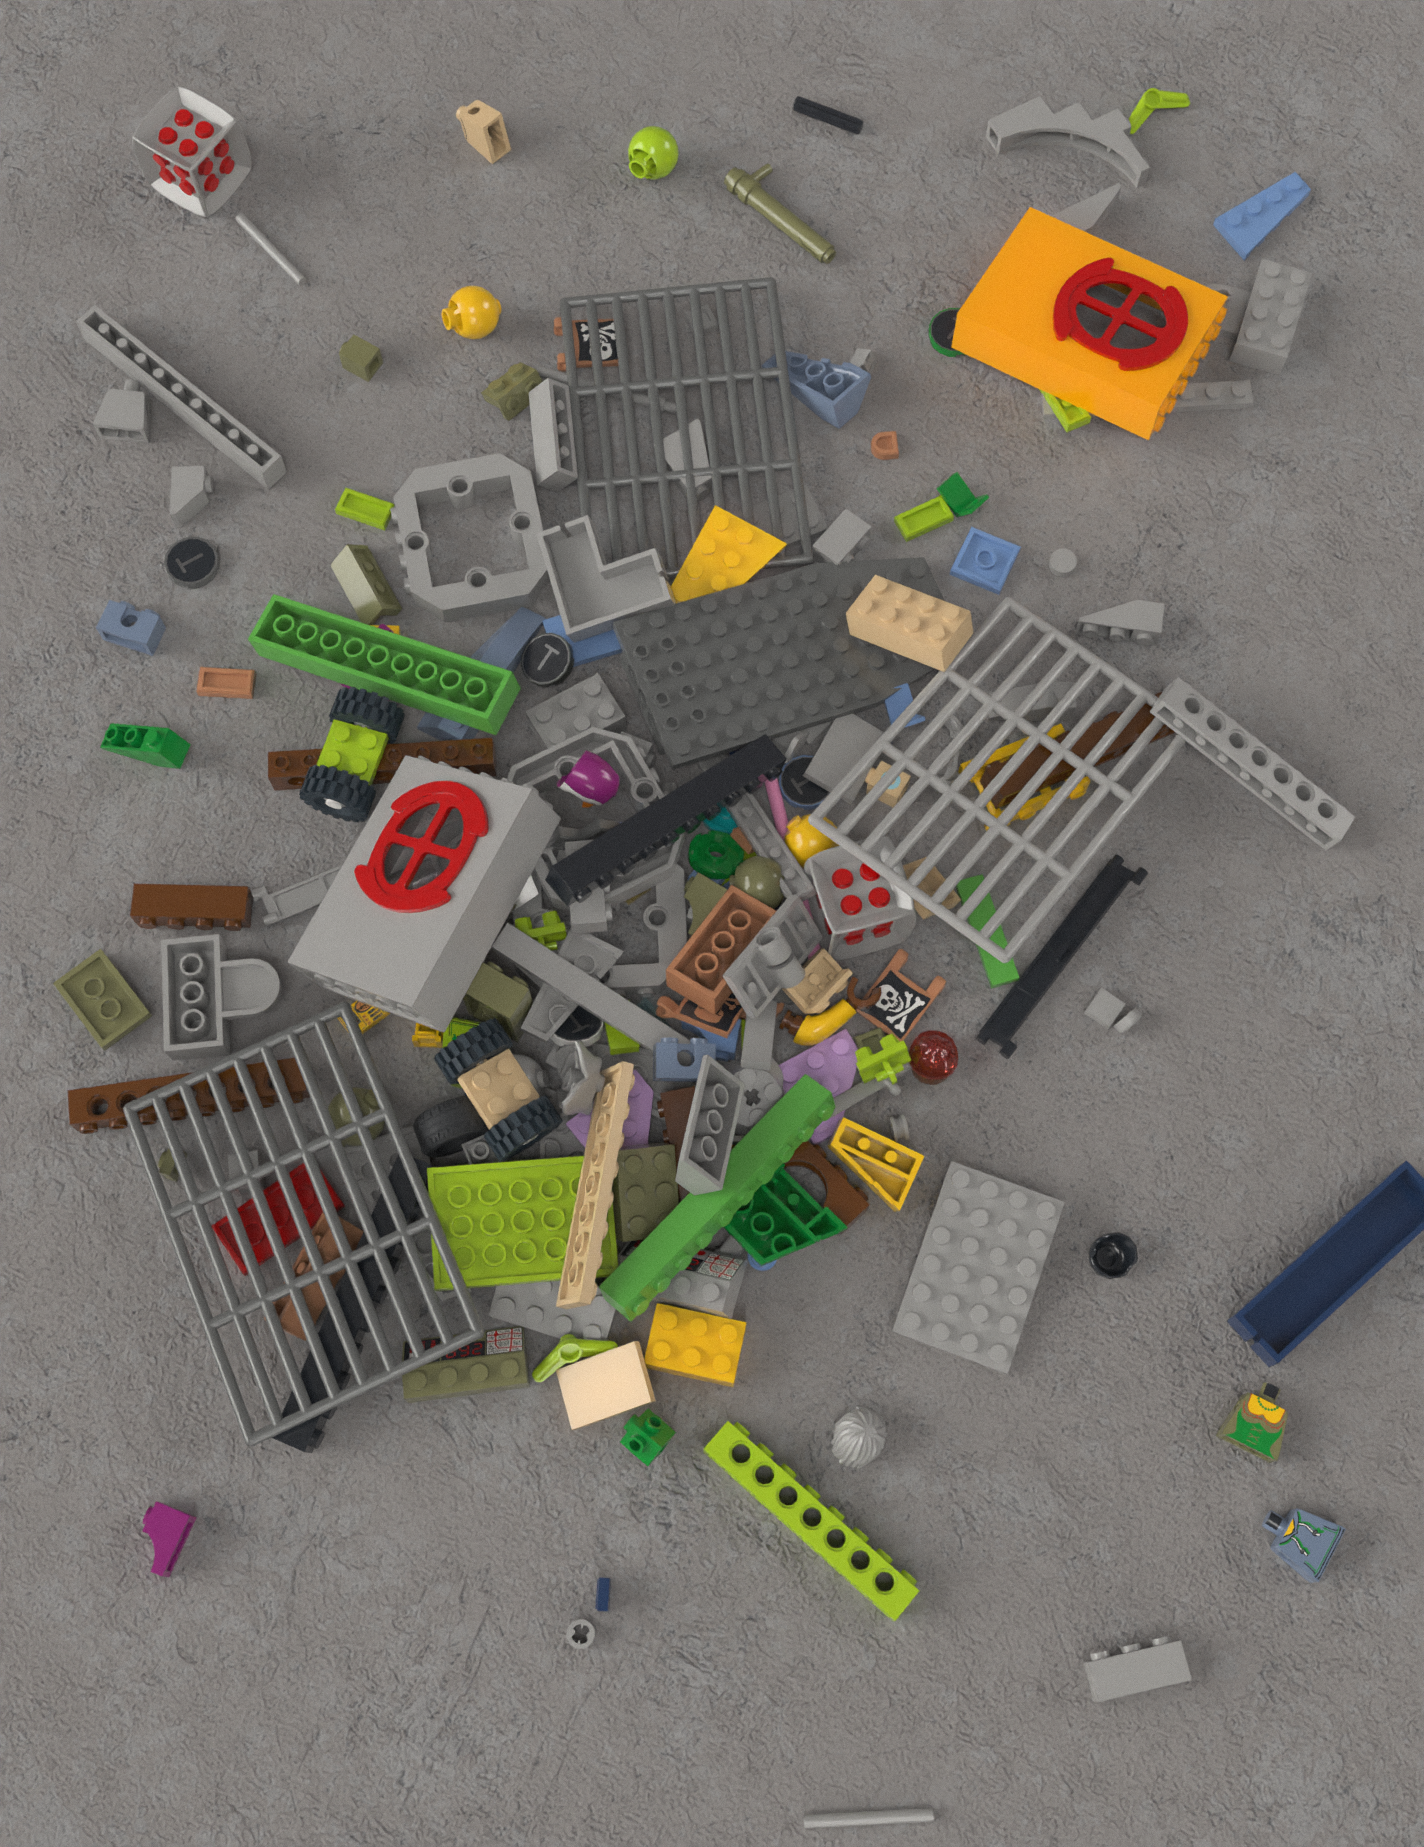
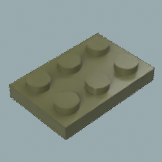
[53,949,152,1051]

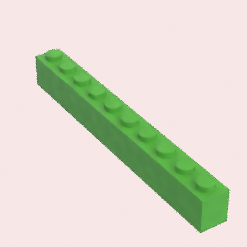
[599,1074,836,1321]

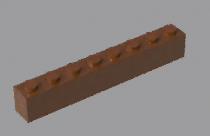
[980,692,1176,809]

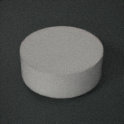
[1049,549,1077,577]
[1114,1007,1142,1034]

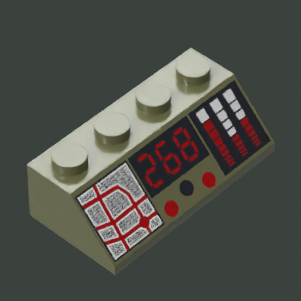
[402,1326,530,1403]

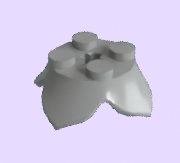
[550,1040,605,1117]
[723,1058,785,1136]

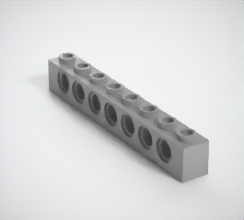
[1150,677,1355,851]

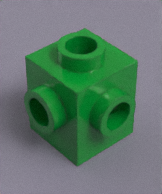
[620,1408,676,1466]

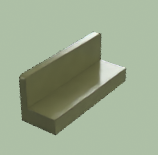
[331,544,402,625]

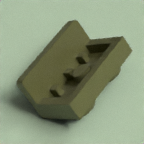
[481,362,543,421]

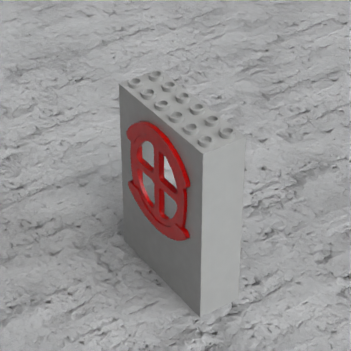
[288,756,561,1032]

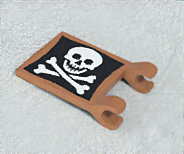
[554,317,618,372]
[855,949,946,1041]

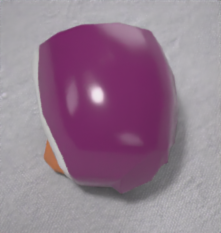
[556,750,620,808]

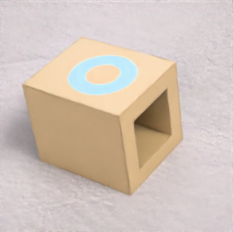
[865,761,911,808]

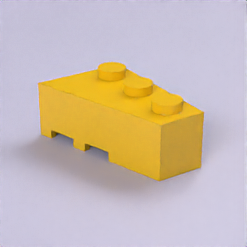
[827,1117,924,1212]

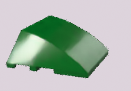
[723,1163,848,1266]

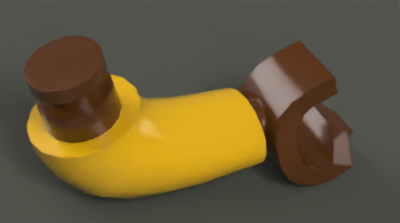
[779,977,882,1046]

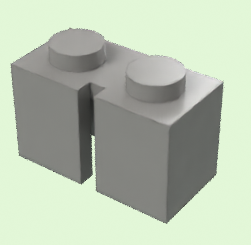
[812,509,872,566]

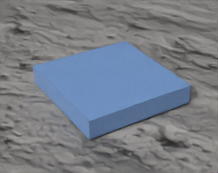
[950,527,1021,595]

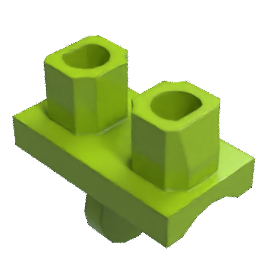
[515,911,567,951]
[855,1034,911,1085]

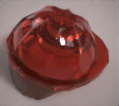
[909,1030,958,1085]

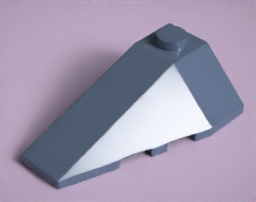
[761,351,871,429]

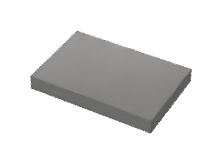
[803,714,884,805]

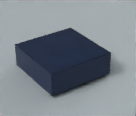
[595,1577,611,1612]

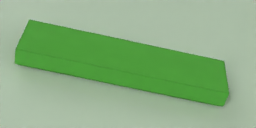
[956,874,1019,989]

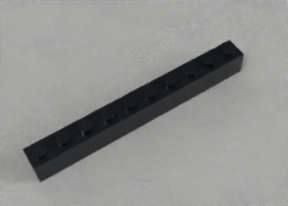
[545,734,787,907]
[272,1154,435,1453]

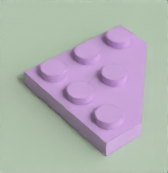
[778,1029,858,1145]
[566,1069,654,1149]

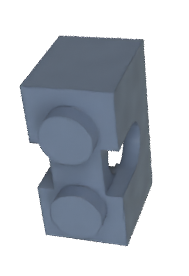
[96,600,166,656]
[653,1037,716,1082]

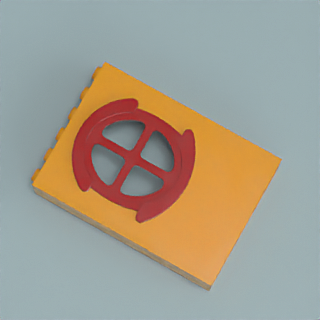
[951,207,1228,440]

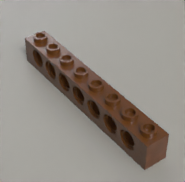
[268,738,497,791]
[67,1058,310,1134]

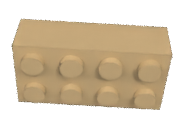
[846,575,973,672]

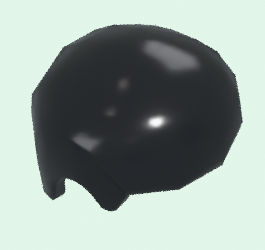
[1088,1232,1138,1279]

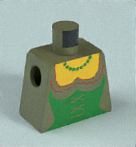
[1216,1382,1288,1463]

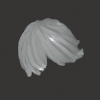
[831,1406,888,1469]

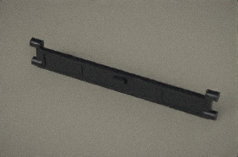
[976,854,1148,1059]

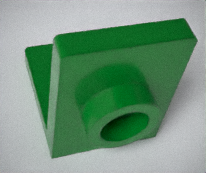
[937,472,989,517]

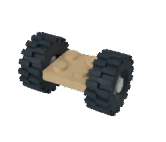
[434,1018,563,1162]

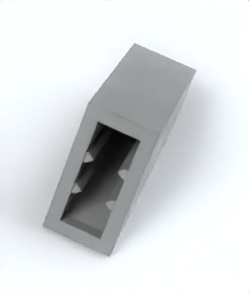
[654,419,712,501]

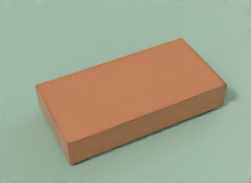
[196,667,256,699]

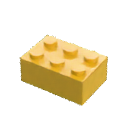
[644,1303,747,1387]

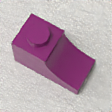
[142,1501,197,1577]

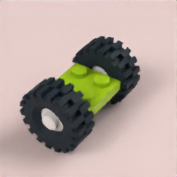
[299,687,405,822]

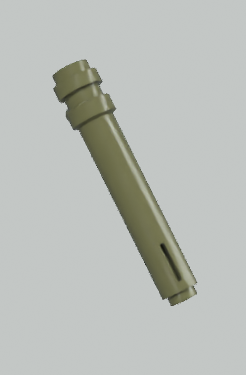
[724,163,836,264]

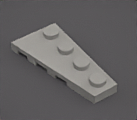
[520,927,624,1043]

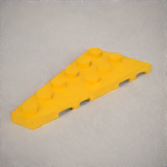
[671,505,787,603]

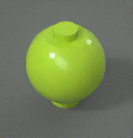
[628,126,679,180]

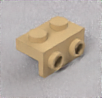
[782,948,853,1014]

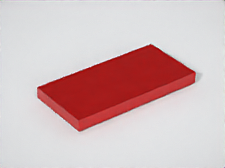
[212,1163,345,1276]

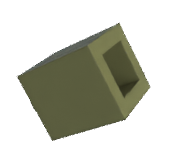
[339,334,383,382]

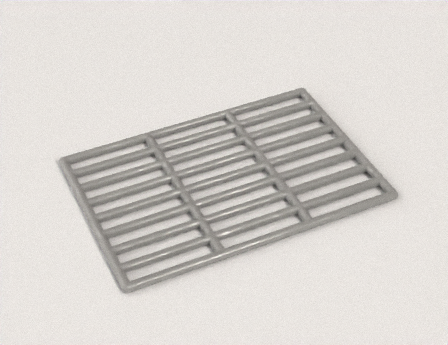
[808,597,1186,963]

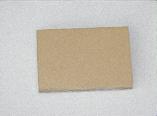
[556,1341,656,1430]

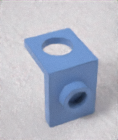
[884,683,925,728]

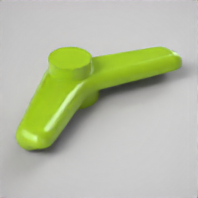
[1128,88,1190,134]
[532,1334,618,1382]

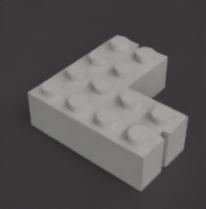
[536,515,676,643]

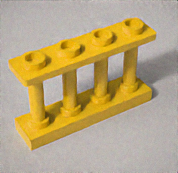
[958,723,1090,831]

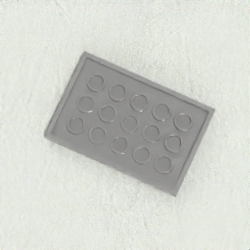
[892,1161,1065,1375]

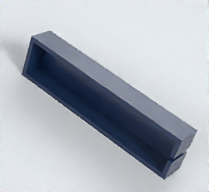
[1227,1160,1424,1368]

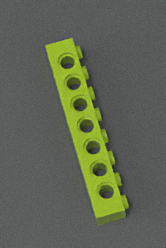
[703,1421,919,1621]

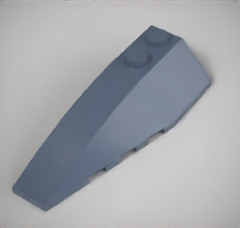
[417,607,546,741]

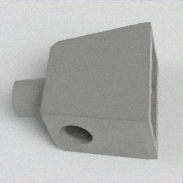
[93,379,151,443]

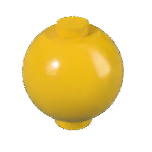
[441,285,501,339]
[784,814,839,869]

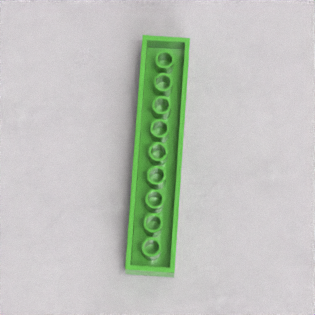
[248,594,521,735]

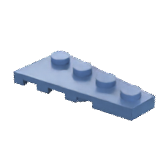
[1213,172,1311,261]

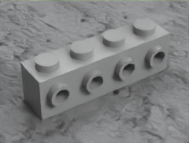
[528,378,578,492]

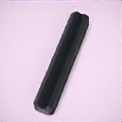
[793,96,864,134]

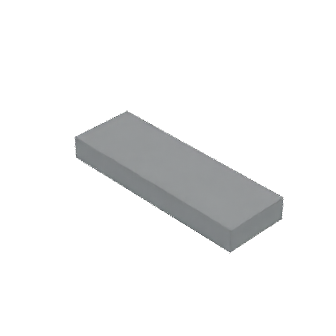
[741,1000,777,1070]

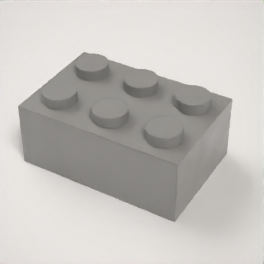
[525,673,627,751]

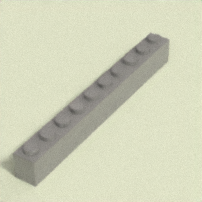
[76,305,287,490]

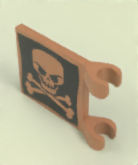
[656,992,744,1038]

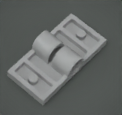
[722,895,823,1019]

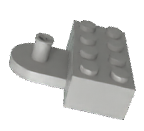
[1206,259,1312,375]
[161,934,282,1061]

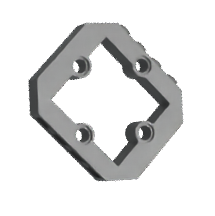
[390,453,550,622]
[507,727,684,912]
[513,850,687,998]

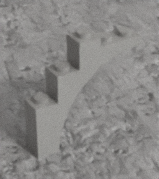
[986,96,1150,188]

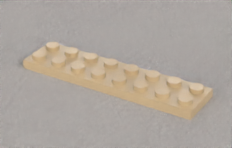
[556,1061,635,1309]

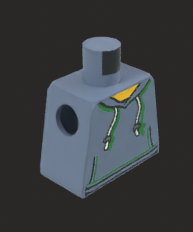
[1262,1508,1346,1583]

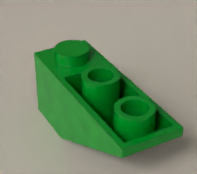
[100,723,191,769]

